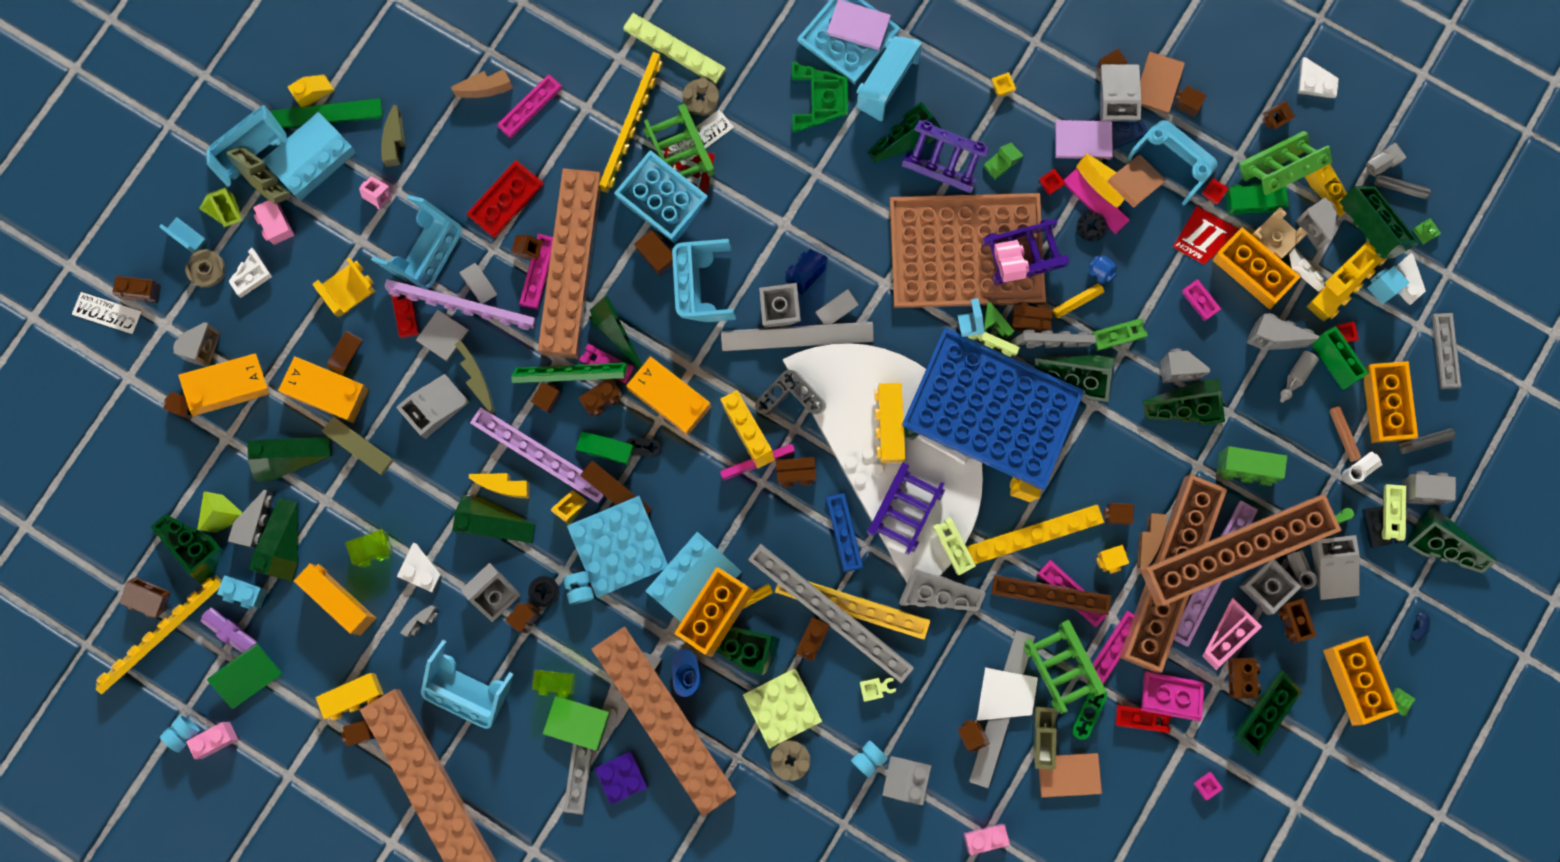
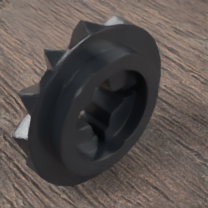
[1077,211,1107,242]
[528,576,560,607]

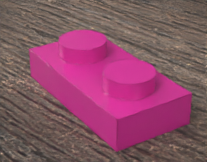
[1181,279,1221,322]

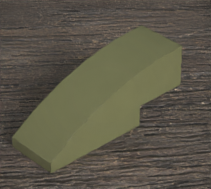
[381,105,406,167]
[1034,706,1057,769]

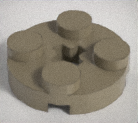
[682,78,719,116]
[185,249,226,288]
[771,740,810,781]

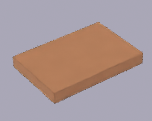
[1140,52,1185,115]
[1107,155,1166,207]
[1039,753,1102,797]

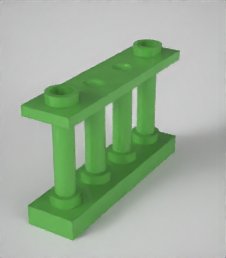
[643,103,715,178]
[1239,131,1332,195]
[1024,620,1107,714]

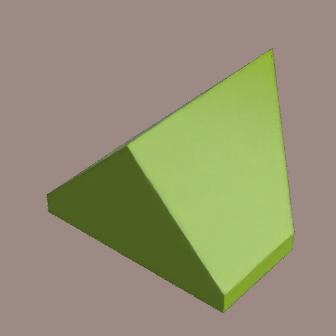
[199,187,242,227]
[197,492,243,533]

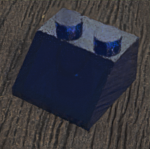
[785,249,828,295]

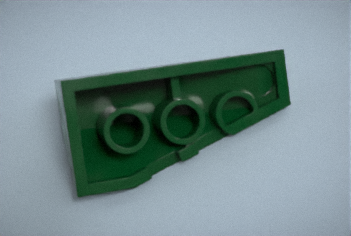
[867,102,941,163]
[589,295,643,369]
[452,495,535,544]
[1407,508,1497,573]
[150,514,222,584]

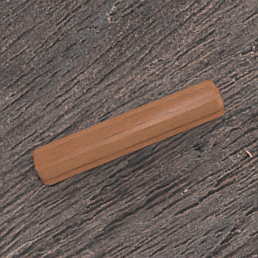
[1330,407,1361,462]

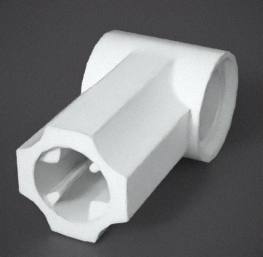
[1342,452,1382,485]

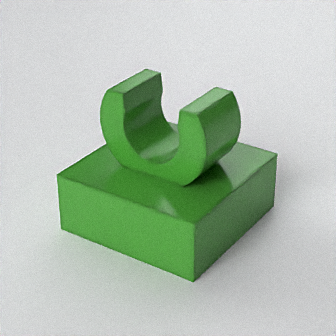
[1412,218,1441,245]
[1392,688,1415,716]

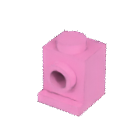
[359,176,392,210]

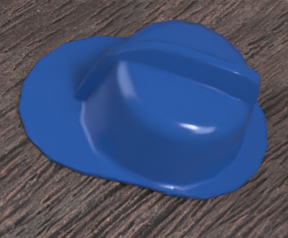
[672,649,704,697]

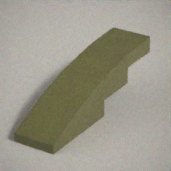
[226,146,290,204]
[454,340,495,414]
[322,416,394,476]

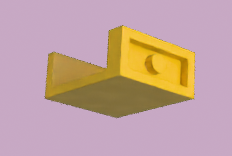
[312,258,375,318]

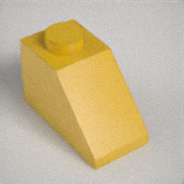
[288,75,335,107]

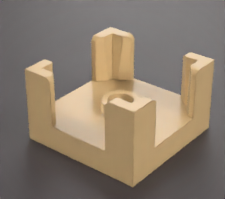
[1252,207,1307,259]

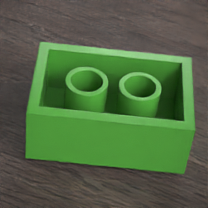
[1216,446,1287,486]

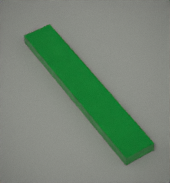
[270,98,383,129]
[511,363,627,383]

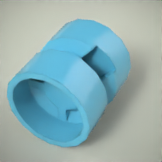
[563,571,594,605]
[160,714,200,753]
[851,740,888,778]

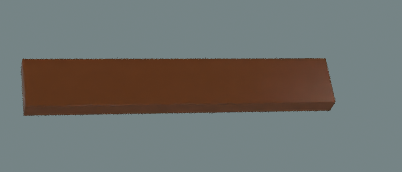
[991,575,1112,615]

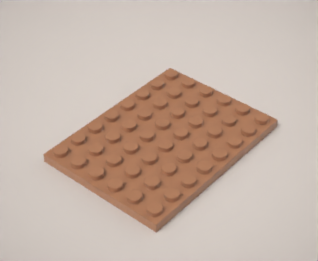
[890,193,1046,308]

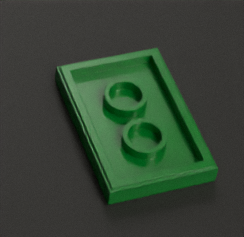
[207,643,282,710]

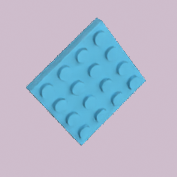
[797,0,900,85]
[567,496,668,598]

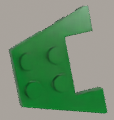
[792,62,848,133]

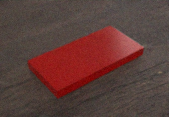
[466,160,544,239]

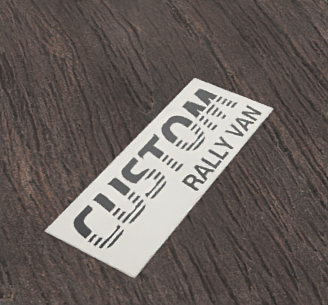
[668,110,734,165]
[72,292,142,334]

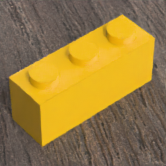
[315,673,384,721]

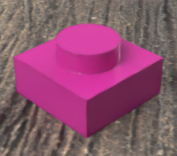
[1193,772,1223,800]

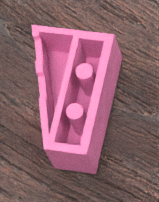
[1202,598,1262,670]

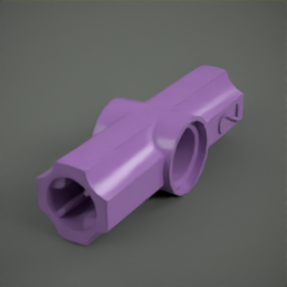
[200,608,258,653]

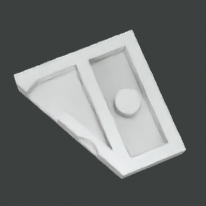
[1298,57,1338,98]
[1289,247,1324,292]
[229,248,272,298]
[1396,253,1426,305]
[397,543,442,593]

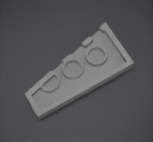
[1010,330,1096,348]
[899,567,986,611]
[602,652,662,727]

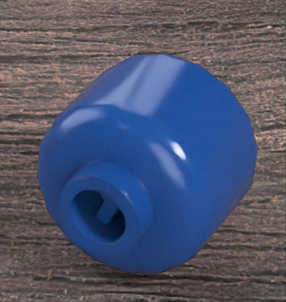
[1088,255,1117,283]

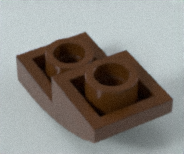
[326,331,363,375]

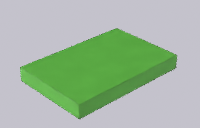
[543,696,611,751]

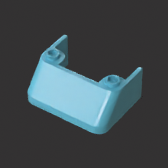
[856,36,923,122]
[206,105,287,187]
[1127,120,1218,206]
[371,195,462,289]
[672,239,736,322]
[421,640,513,729]

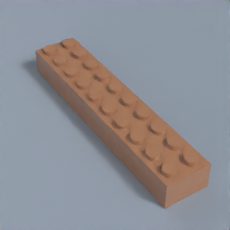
[538,168,602,359]
[1119,475,1227,673]
[1140,494,1341,607]
[592,626,736,817]
[360,689,496,862]

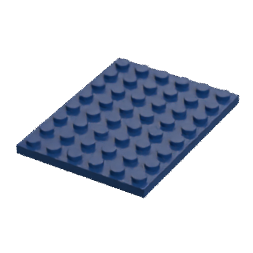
[902,328,1084,491]

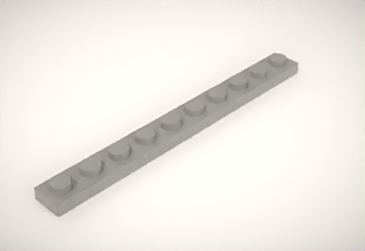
[748,544,914,683]

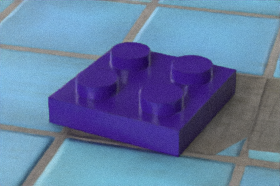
[595,751,648,805]

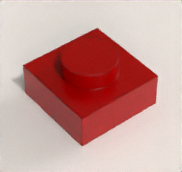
[1038,169,1065,196]
[1201,178,1228,205]
[1334,322,1359,343]

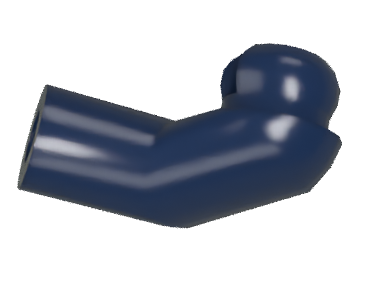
[1410,612,1430,642]

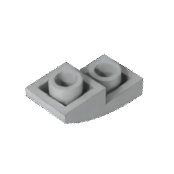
[459,263,497,304]
[816,289,859,325]
[400,605,439,638]

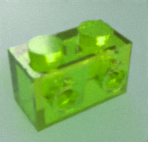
[345,529,394,568]
[532,670,577,698]

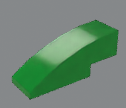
[575,432,635,466]

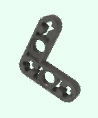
[755,370,826,414]

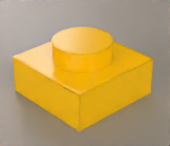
[991,72,1016,97]

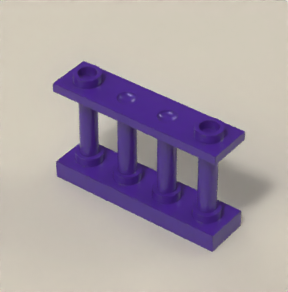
[902,120,990,193]
[982,219,1070,286]
[866,462,945,555]

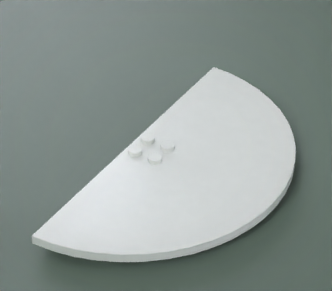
[783,344,983,583]

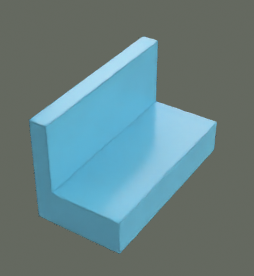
[159,217,207,253]
[957,298,985,337]

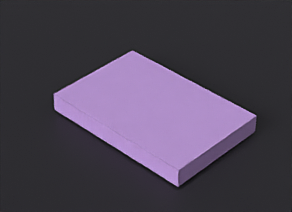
[827,0,891,50]
[1055,120,1112,159]

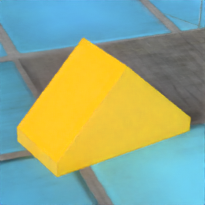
[551,490,588,525]

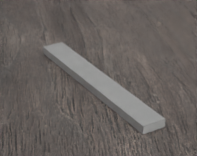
[721,322,874,351]
[969,630,1035,788]

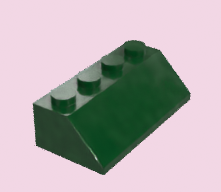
[1339,186,1419,259]
[1232,671,1303,757]

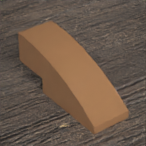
[451,69,513,98]
[1136,513,1167,573]

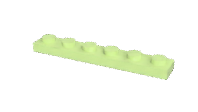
[623,13,726,85]

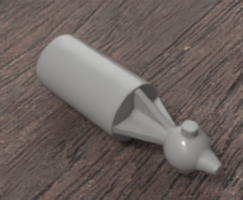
[1280,351,1319,403]

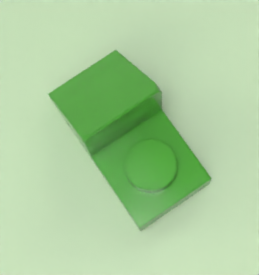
[983,143,1023,180]
[984,302,1014,340]

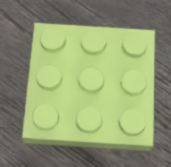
[743,668,822,748]

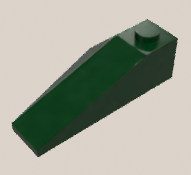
[1035,355,1115,402]
[1143,378,1225,425]
[247,437,331,482]
[249,498,299,582]
[716,627,780,675]

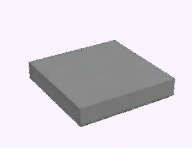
[416,310,470,362]

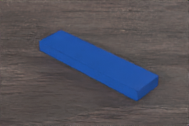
[826,493,863,573]

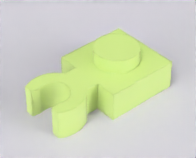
[859,678,896,702]

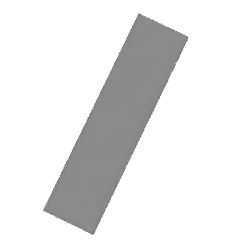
[1431,313,1461,389]
[563,744,593,815]

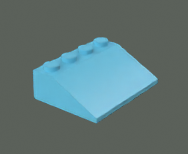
[262,112,356,201]
[614,150,708,244]
[646,532,742,622]

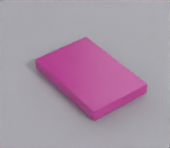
[1141,671,1204,722]

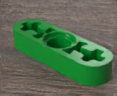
[1071,689,1107,740]

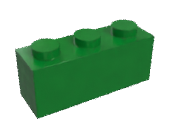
[1225,183,1289,215]
[1311,326,1369,390]

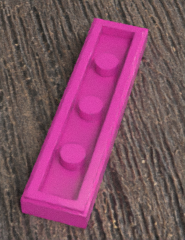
[497,74,563,139]
[1063,168,1130,235]
[519,234,553,310]
[720,444,795,481]
[1037,560,1107,628]
[1092,611,1134,684]

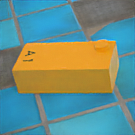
[1212,227,1301,310]
[178,353,269,417]
[278,356,369,423]
[626,356,711,436]
[1363,361,1418,443]
[294,563,376,636]
[674,567,754,657]
[1323,636,1398,726]

